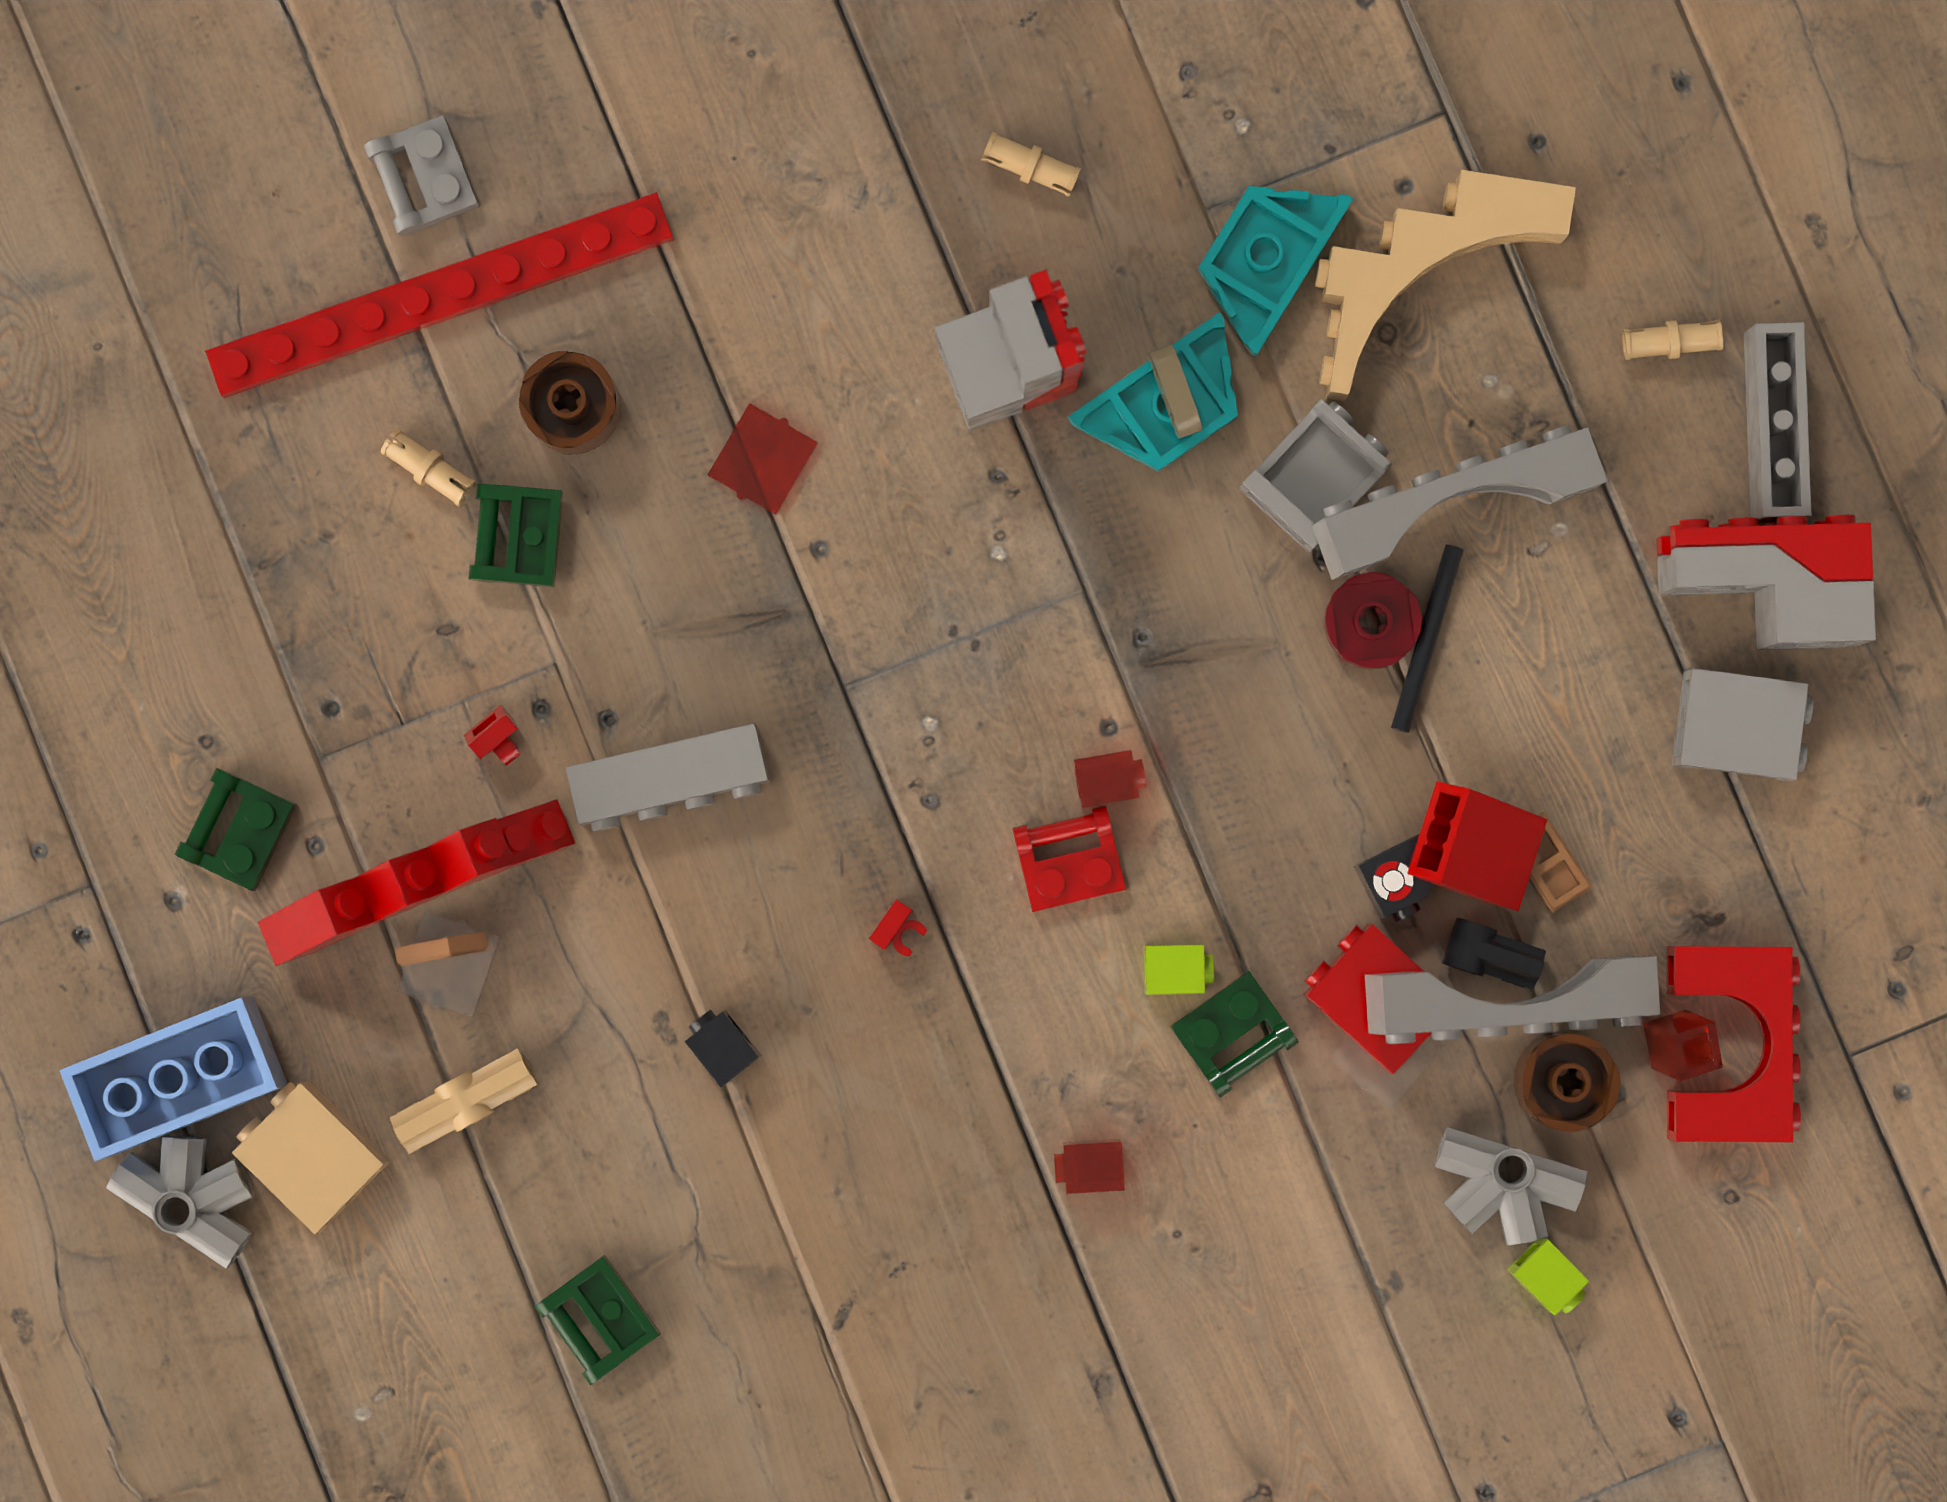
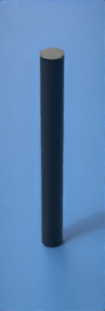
[1391,544,1464,733]

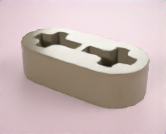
[1148,345,1202,439]

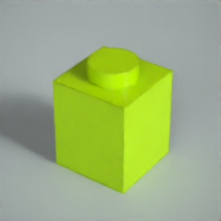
[1144,944,1214,995]
[1507,1238,1590,1316]

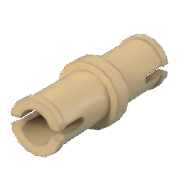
[981,132,1081,197]
[1622,319,1723,360]
[381,429,477,507]

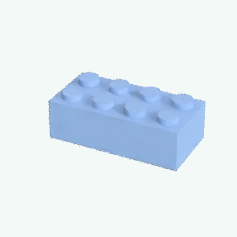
[59,996,288,1161]

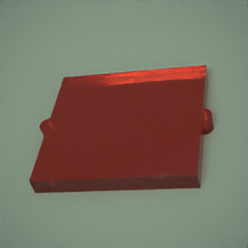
[708,403,818,515]

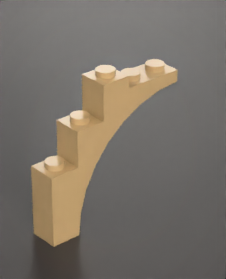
[1315,170,1576,401]

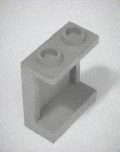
[1239,399,1392,553]
[1672,668,1813,782]

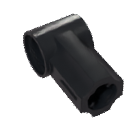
[1442,917,1546,990]

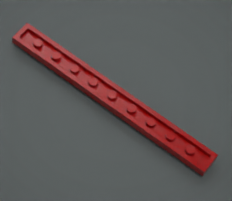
[205,192,674,398]

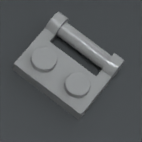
[364,115,480,236]

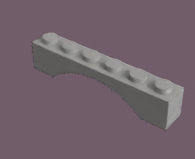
[1312,425,1608,580]
[1365,956,1660,1044]

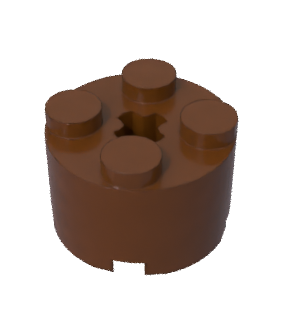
[519,351,621,455]
[1514,1032,1620,1132]

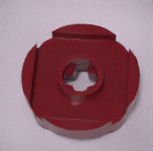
[1324,572,1422,669]

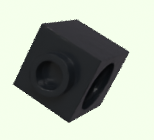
[685,1009,762,1088]

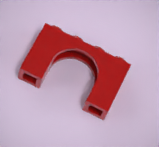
[1666,946,1801,1143]

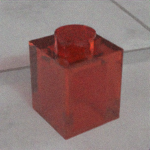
[1073,750,1147,809]
[1643,1009,1723,1082]
[1054,1139,1125,1194]

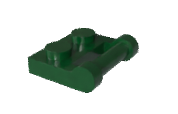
[468,484,563,587]
[174,767,297,891]
[1170,971,1299,1098]
[534,1255,661,1385]

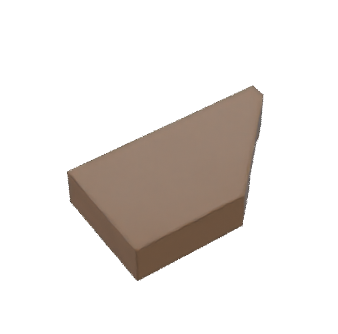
[1529,812,1593,913]
[394,931,489,966]

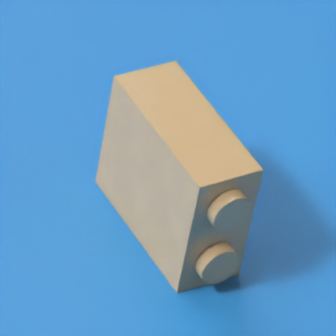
[232,1081,391,1235]

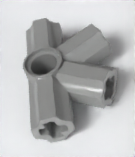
[1434,1127,1588,1245]
[106,1136,255,1269]

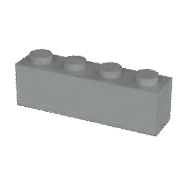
[1744,322,1812,523]
[565,723,770,832]

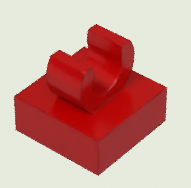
[464,705,521,766]
[869,899,927,956]

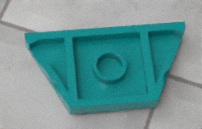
[1198,186,1354,357]
[1067,312,1238,472]

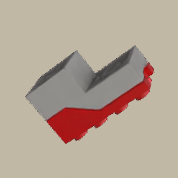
[935,269,1086,431]
[1657,515,1876,650]

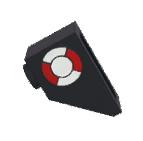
[1354,833,1432,922]

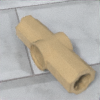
[390,1048,539,1154]

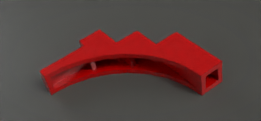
[258,799,575,967]

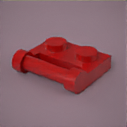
[1012,805,1126,912]

